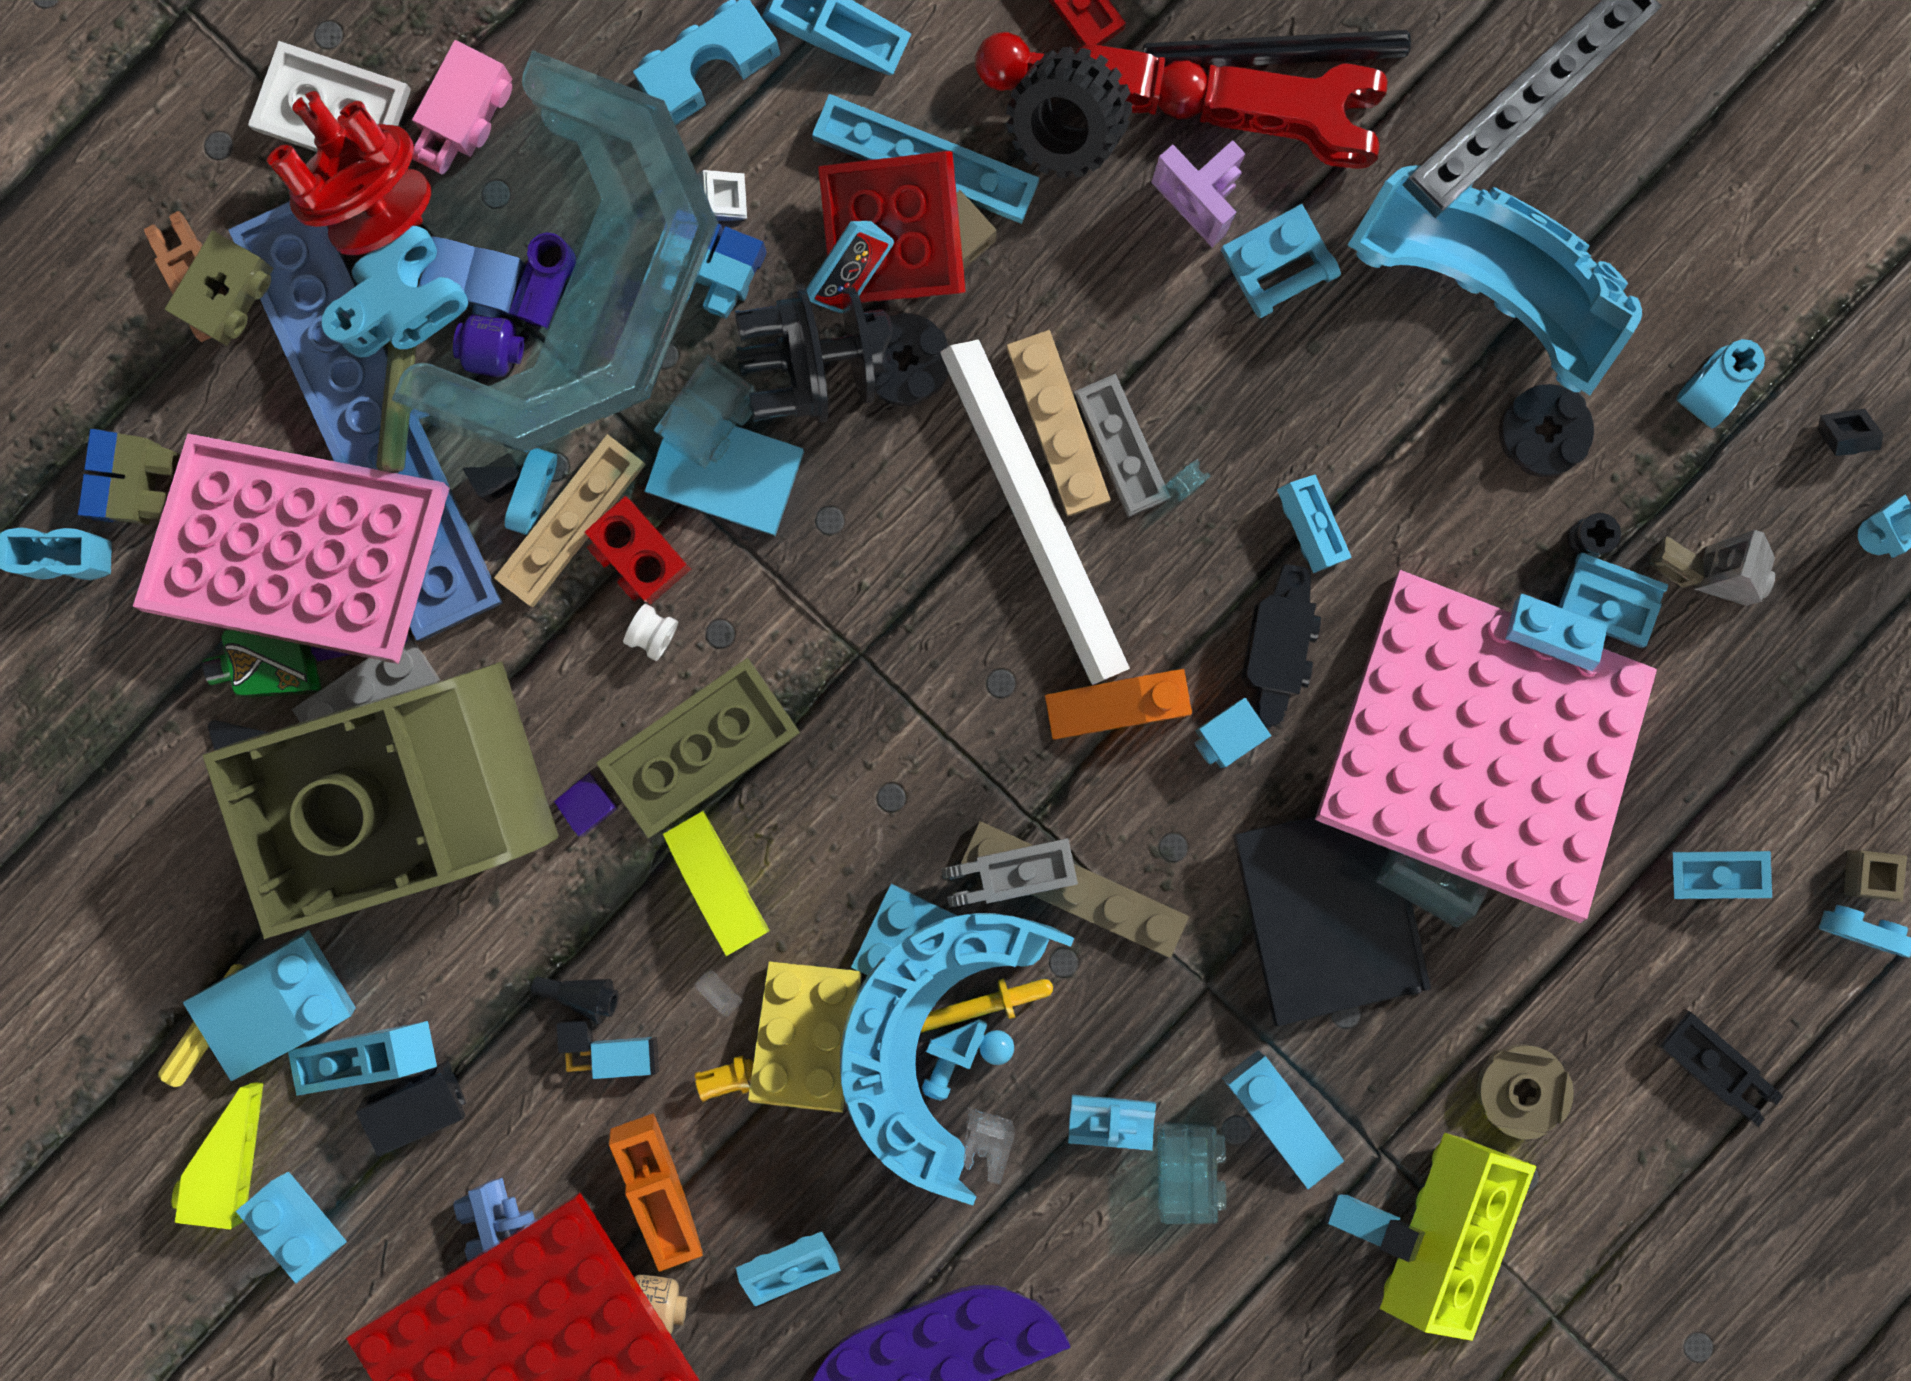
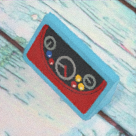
[806,221,894,313]

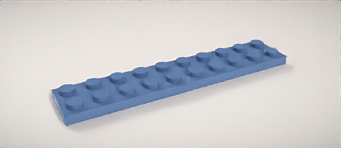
[229,201,503,642]

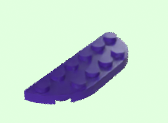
[813,1285,1071,1381]

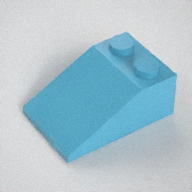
[183,930,356,1081]

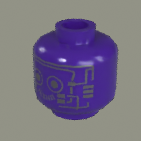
[453,314,524,377]

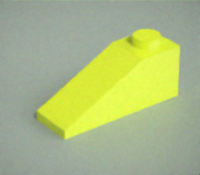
[171,1082,263,1230]

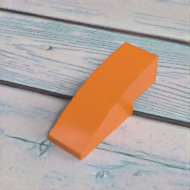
[609,1113,703,1272]

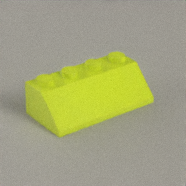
[1380,1133,1536,1341]

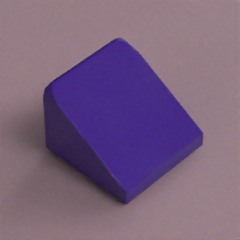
[554,772,619,837]

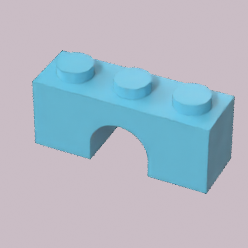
[633,0,780,129]

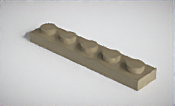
[961,821,1190,958]

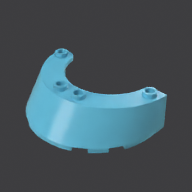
[1348,165,1642,395]
[840,913,1074,1205]

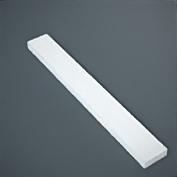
[940,340,1130,685]

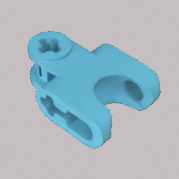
[322,226,468,358]

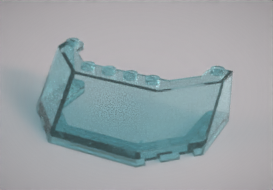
[392,50,718,452]

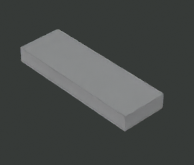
[1073,374,1171,518]

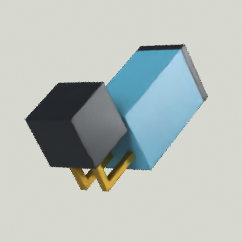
[557,1018,659,1079]
[1324,1193,1425,1262]

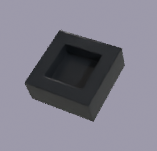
[1818,408,1884,456]

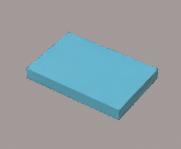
[645,406,804,536]

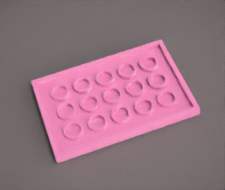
[133,433,450,664]

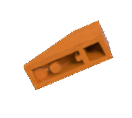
[1045,669,1192,740]

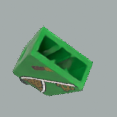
[203,629,322,698]

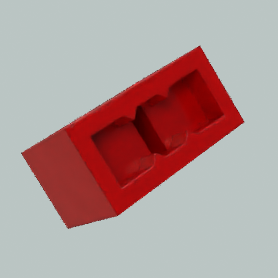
[584,496,692,605]

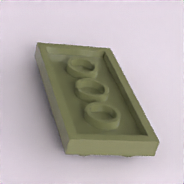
[596,658,801,839]

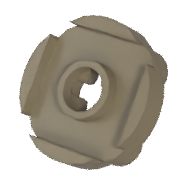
[1476,1044,1574,1139]

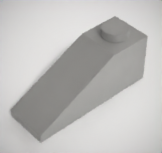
[1694,530,1775,606]

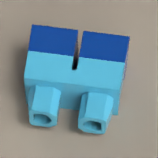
[663,209,767,319]

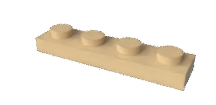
[1007,330,1111,517]
[494,434,646,607]

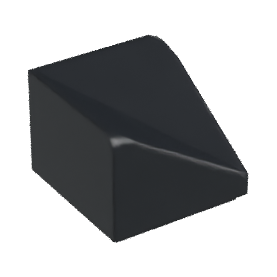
[463,453,521,503]

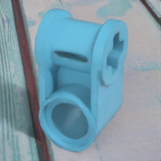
[1676,339,1765,429]

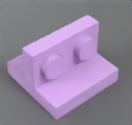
[1151,140,1245,248]

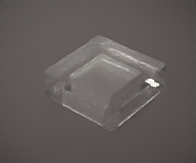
[695,969,743,1017]

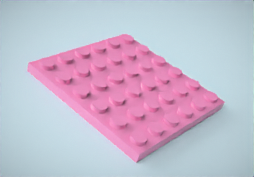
[1315,570,1657,923]

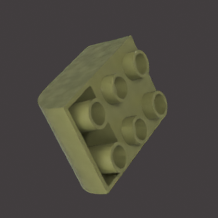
[202,661,559,939]

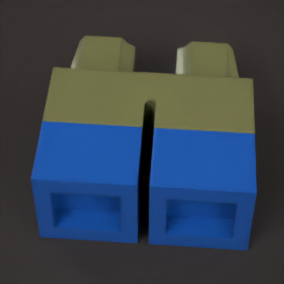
[78,429,180,525]

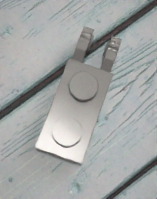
[941,838,1078,907]

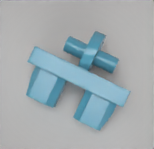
[1858,494,1911,558]
[1068,1095,1156,1151]

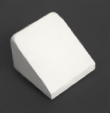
[690,170,747,222]

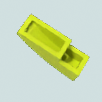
[663,811,770,956]

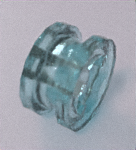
[1166,459,1212,502]

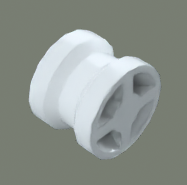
[623,604,678,661]

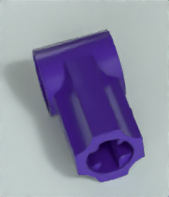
[509,232,577,329]

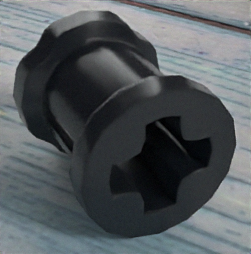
[1567,513,1621,557]

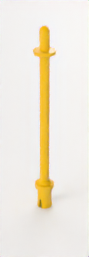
[695,979,1053,1102]

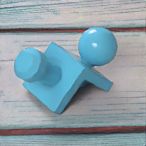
[922,1018,1014,1101]

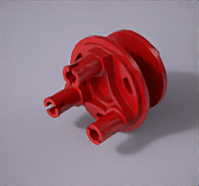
[266,91,431,255]

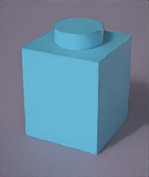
[1194,698,1271,768]

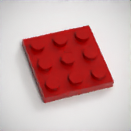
[818,151,966,303]

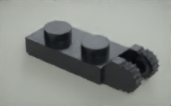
[1655,1009,1783,1127]

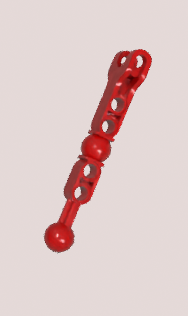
[975,32,1388,169]

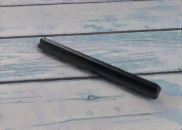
[1142,30,1411,68]

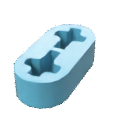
[504,447,557,535]

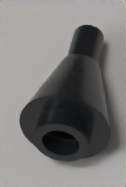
[531,976,619,1024]

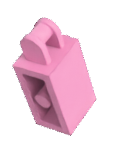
[412,40,512,174]

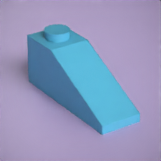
[288,1021,437,1096]
[1222,1050,1344,1189]

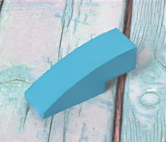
[762,0,911,76]

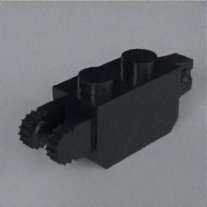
[1241,564,1321,728]

